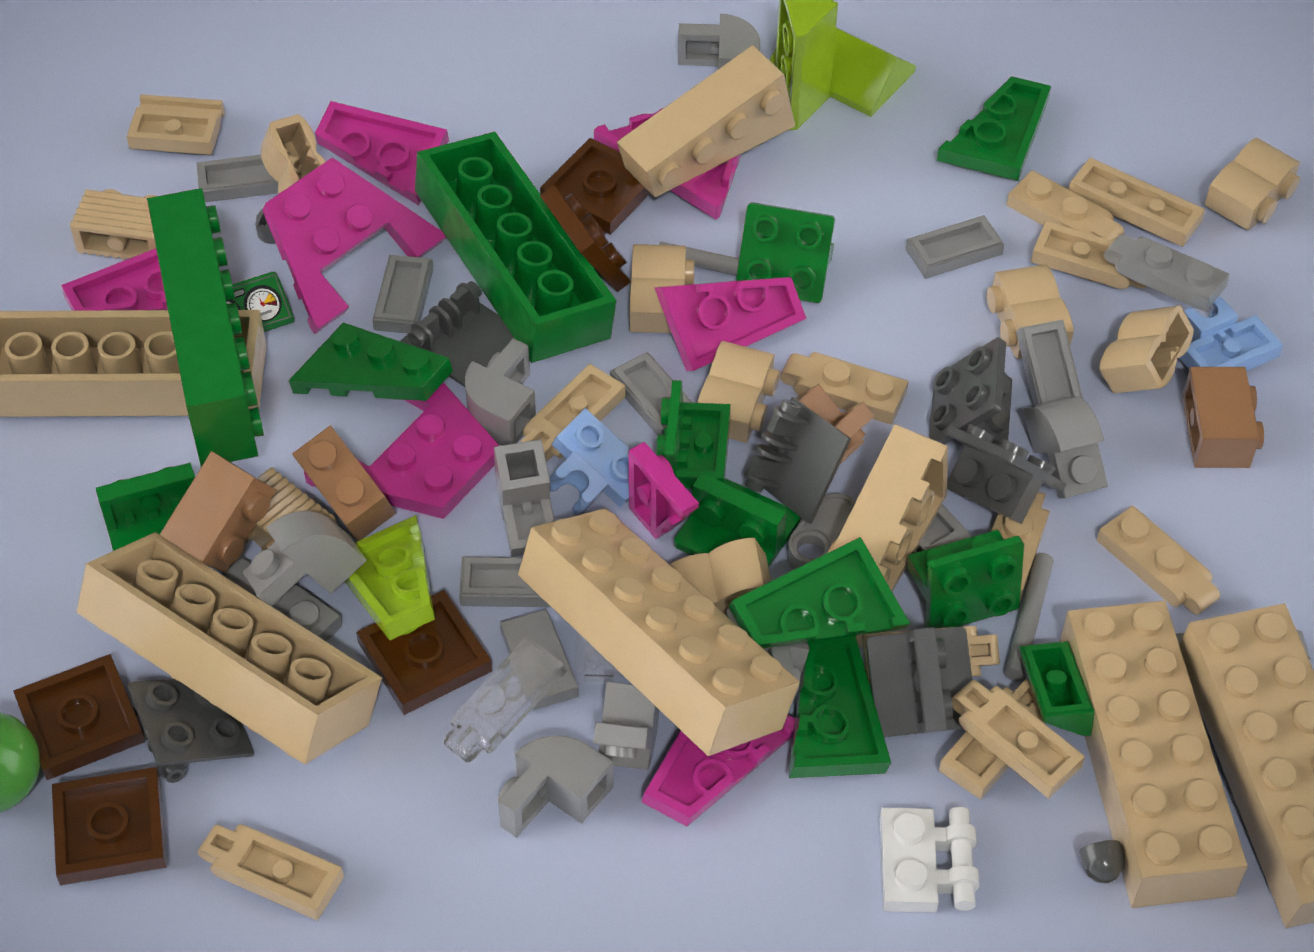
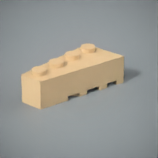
[617,45,795,197]
[828,424,948,648]

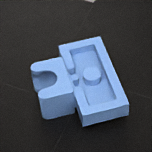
[1180,297,1283,371]
[550,408,630,515]

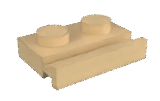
[127,94,225,155]

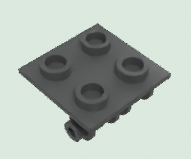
[400,281,515,387]
[744,397,851,524]
[127,679,254,783]

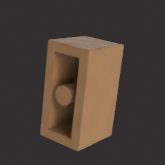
[1182,367,1264,468]
[292,425,397,541]
[160,451,277,573]

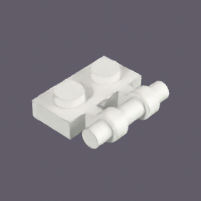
[880,807,980,913]

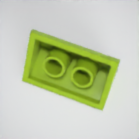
[775,0,838,130]
[770,27,916,117]

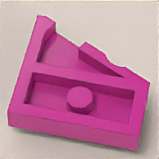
[628,442,699,539]

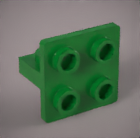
[736,202,835,303]
[657,380,731,489]
[95,462,195,551]
[674,473,801,568]
[907,530,1024,629]

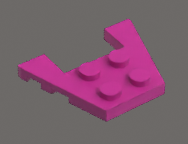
[262,157,446,334]
[304,382,499,519]

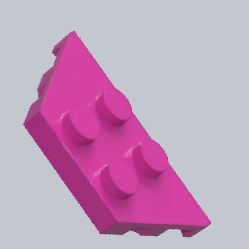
[594,108,741,220]

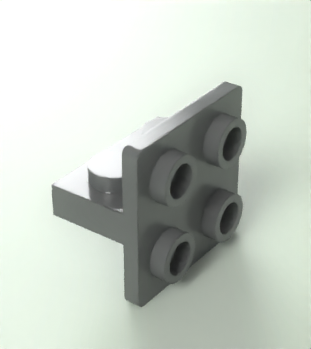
[929,337,1012,445]
[945,424,1067,524]
[866,627,973,737]

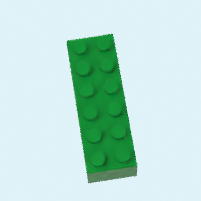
[415,131,617,363]
[147,188,264,467]

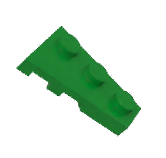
[937,76,1051,181]
[288,323,453,401]
[728,537,910,649]
[789,636,891,778]

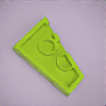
[344,515,435,640]

